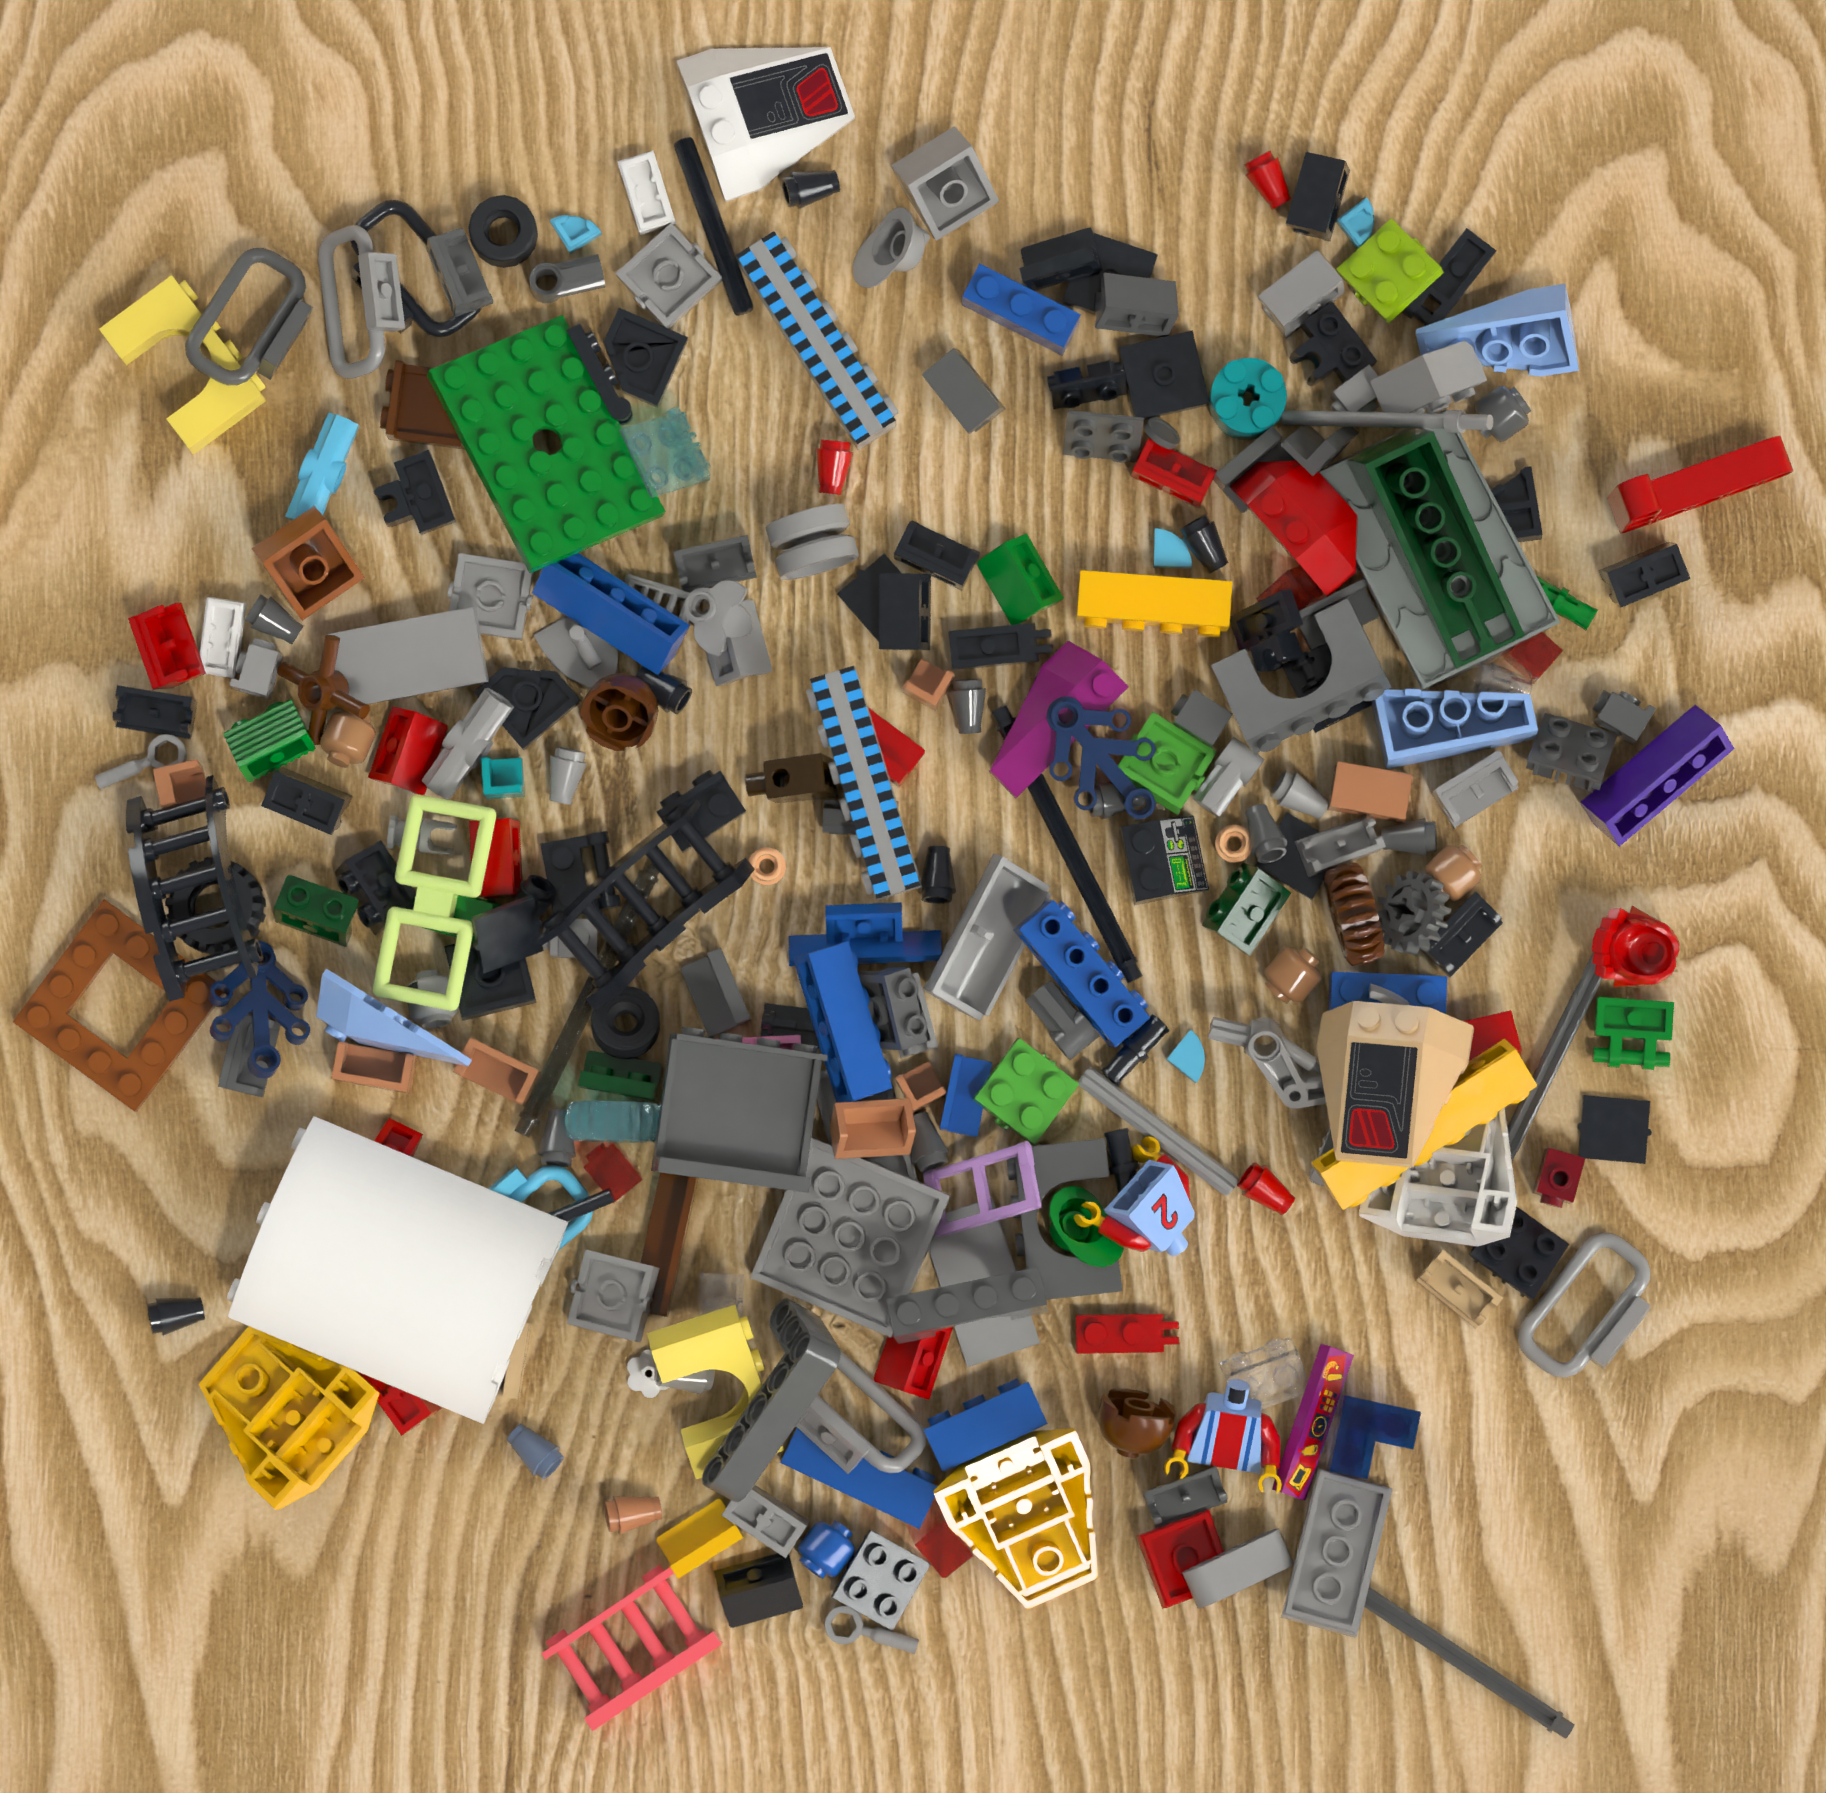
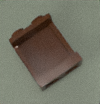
[380,360,465,450]

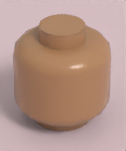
[320,710,376,768]
[1425,845,1482,901]
[1265,946,1321,1004]

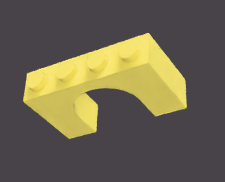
[99,275,266,455]
[647,1304,784,1479]

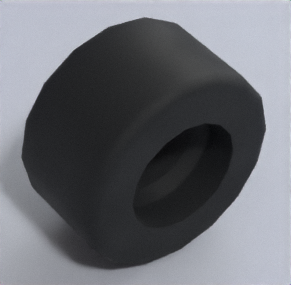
[468,195,538,268]

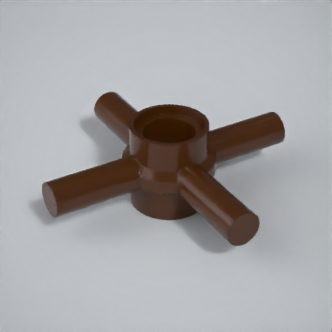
[277,635,370,745]

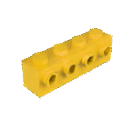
[1076,570,1232,637]

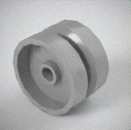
[766,503,859,580]

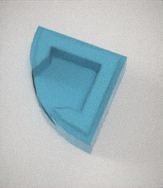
[1336,197,1374,249]
[550,215,602,254]
[1153,528,1192,569]
[1166,1029,1205,1083]

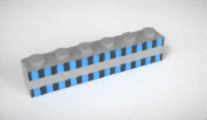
[736,231,898,450]
[806,666,922,900]

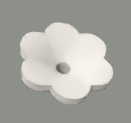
[627,1349,669,1398]

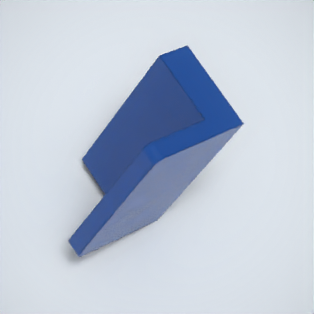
[940,1053,992,1138]

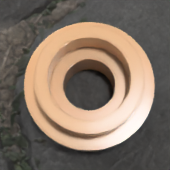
[1215,825,1251,863]
[749,847,786,886]

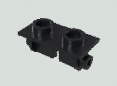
[1047,359,1127,410]
[760,1003,820,1048]

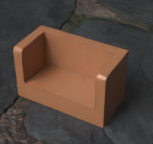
[1327,761,1413,823]
[453,1037,542,1107]
[331,1041,418,1094]
[829,1098,916,1159]

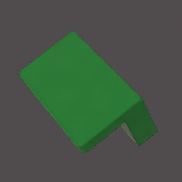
[977,533,1064,625]

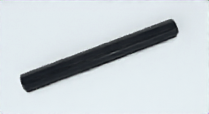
[674,137,753,316]

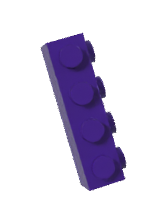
[1580,705,1735,847]

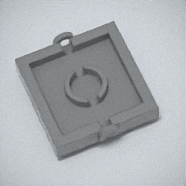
[615,223,722,329]
[448,553,534,641]
[567,1249,660,1343]

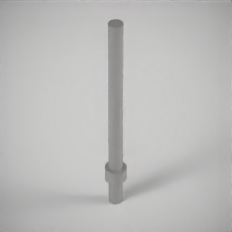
[1281,410,1493,433]

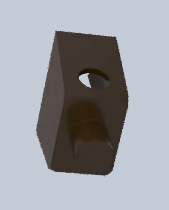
[745,753,838,803]

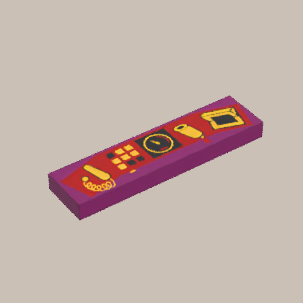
[1272,1343,1354,1501]

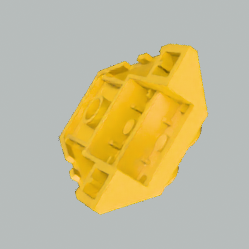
[198,1326,379,1510]
[933,1428,1098,1609]

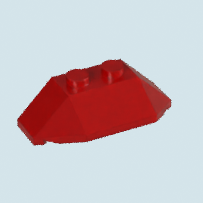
[1230,461,1358,597]

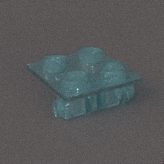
[619,407,711,498]

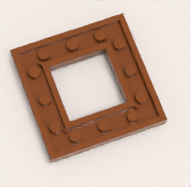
[13,899,225,1112]

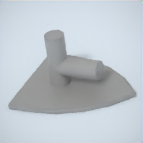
[534,616,619,688]

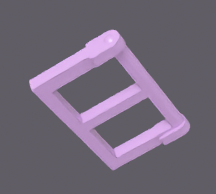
[923,1141,1042,1238]

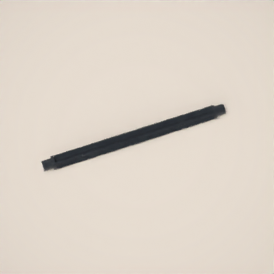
[991,705,1143,983]

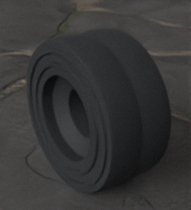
[591,986,660,1059]

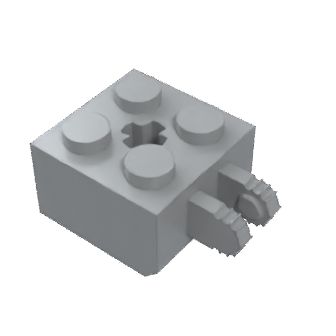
[1370,340,1487,413]

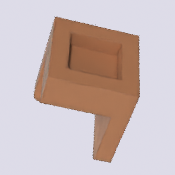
[903,658,954,711]
[153,759,206,808]
[895,1061,947,1113]

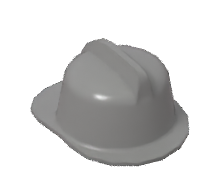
[853,207,930,288]

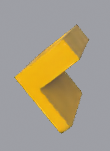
[656,1499,745,1579]

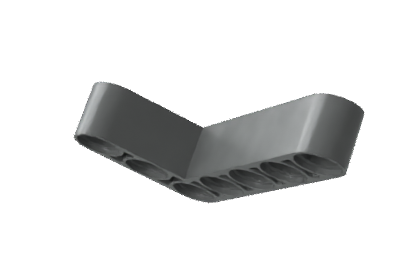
[702,1298,841,1502]

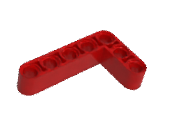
[1607,436,1794,534]

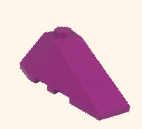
[989,641,1129,799]

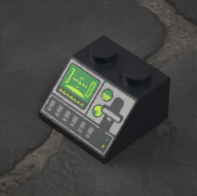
[1119,816,1209,906]

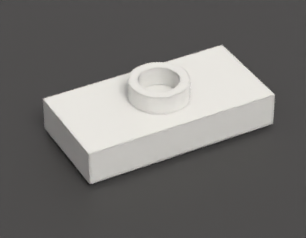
[617,151,676,235]
[200,597,247,678]

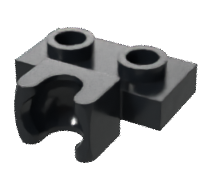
[1289,301,1377,387]
[374,450,456,535]
[1230,589,1303,672]

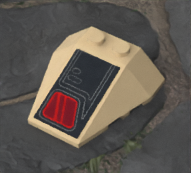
[1317,1001,1474,1168]

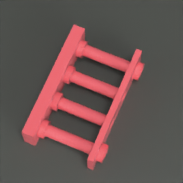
[541,1564,723,1731]

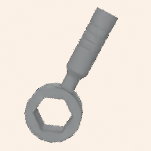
[95,734,187,790]
[825,1605,919,1654]

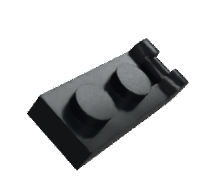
[1402,228,1497,326]
[567,324,633,426]

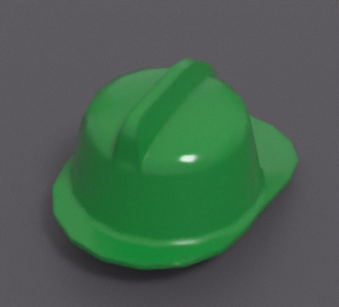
[1049,1186,1124,1268]

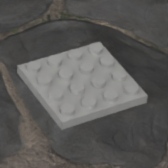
[750,1136,951,1337]

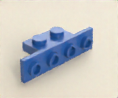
[789,902,942,966]

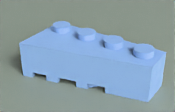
[1372,688,1538,769]

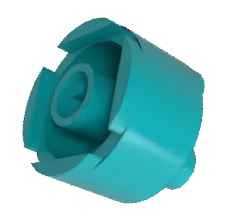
[1209,358,1287,440]

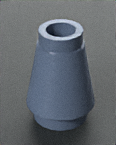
[507,1424,564,1479]

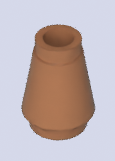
[604,1496,662,1534]

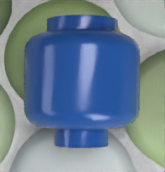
[798,1520,855,1579]

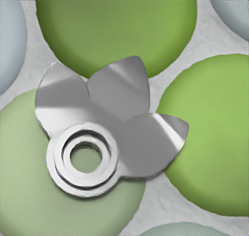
[685,580,754,656]

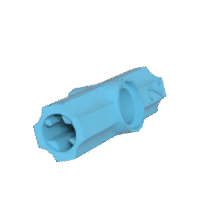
[285,412,360,521]

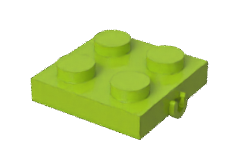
[1336,218,1444,324]

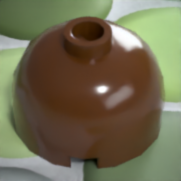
[580,673,659,751]
[1098,1389,1177,1458]

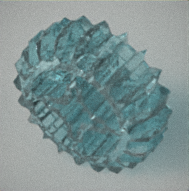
[565,1101,660,1143]

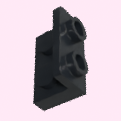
[657,770,746,853]
[335,840,416,935]

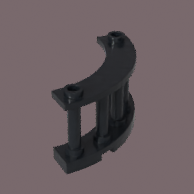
[126,775,263,1002]
[536,800,755,1010]

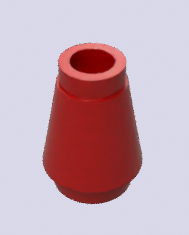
[1244,151,1292,209]
[816,439,854,495]
[1237,1162,1295,1215]

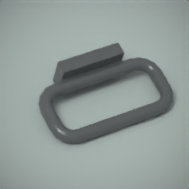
[185,248,313,386]

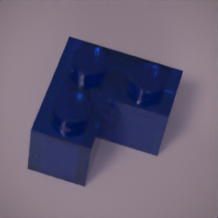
[1327,1395,1421,1479]

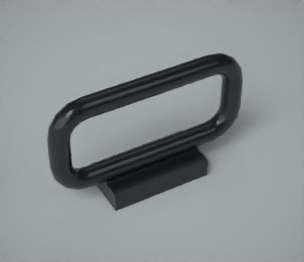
[351,200,481,337]

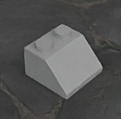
[891,126,1000,241]

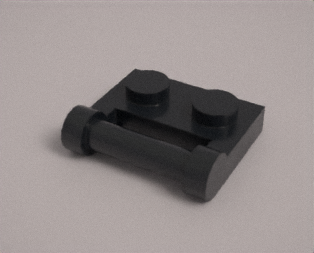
[541,831,622,915]

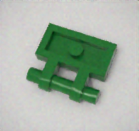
[1592,997,1674,1070]

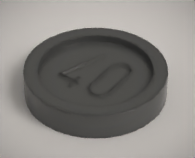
[1144,417,1180,449]

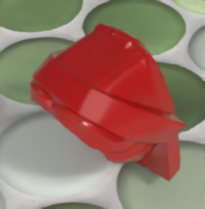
[1592,906,1680,987]

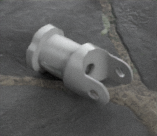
[387,815,457,855]

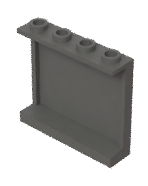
[651,1027,828,1193]

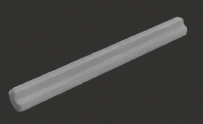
[1078,1067,1239,1196]

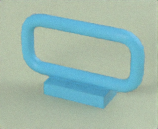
[488,1165,594,1251]

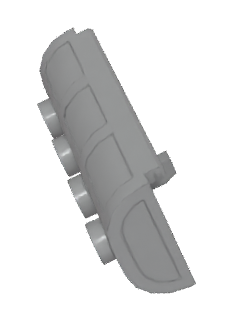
[923,854,1051,1021]

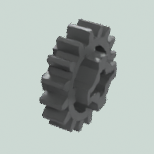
[1377,870,1451,955]

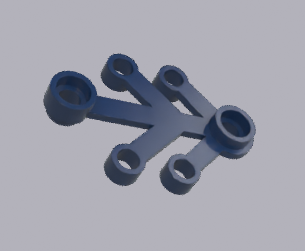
[1046,696,1156,819]
[208,941,310,1078]

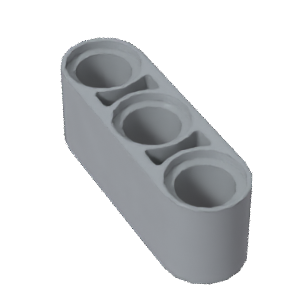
[1182,1528,1294,1609]

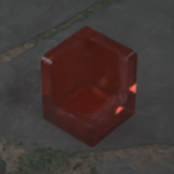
[915,1520,974,1578]

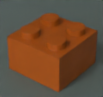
[252,506,365,621]

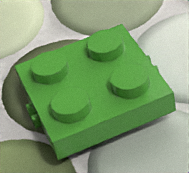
[1118,712,1217,815]
[972,1038,1079,1145]

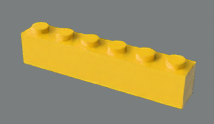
[1311,1039,1537,1210]

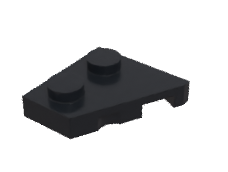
[1491,466,1543,543]

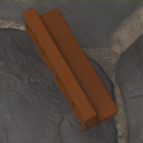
[640,1172,699,1317]

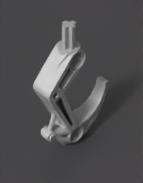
[1208,983,1411,1109]

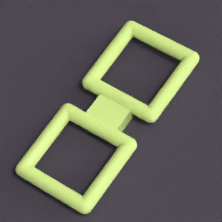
[372,794,496,1011]

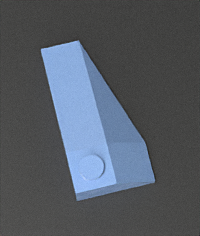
[1416,284,1579,377]

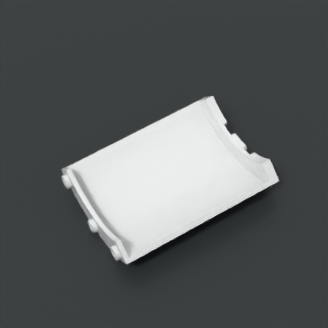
[227,1116,568,1424]

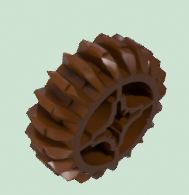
[1324,863,1385,966]

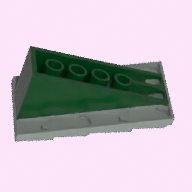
[1319,409,1561,689]

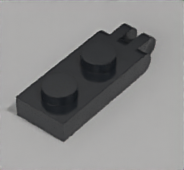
[948,623,1053,670]

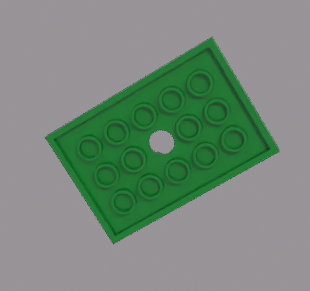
[427,315,666,574]

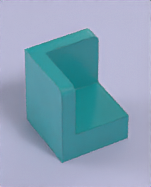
[481,757,525,799]

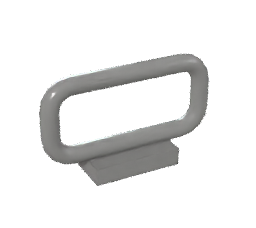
[318,225,405,379]
[1518,1232,1651,1378]
[796,1351,926,1474]

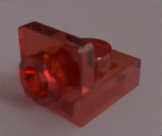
[1256,566,1323,611]
[583,1143,643,1204]

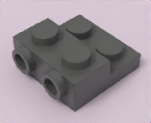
[858,967,927,1050]

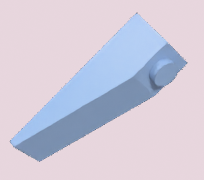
[316,969,472,1066]

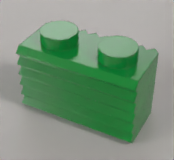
[223,699,316,782]

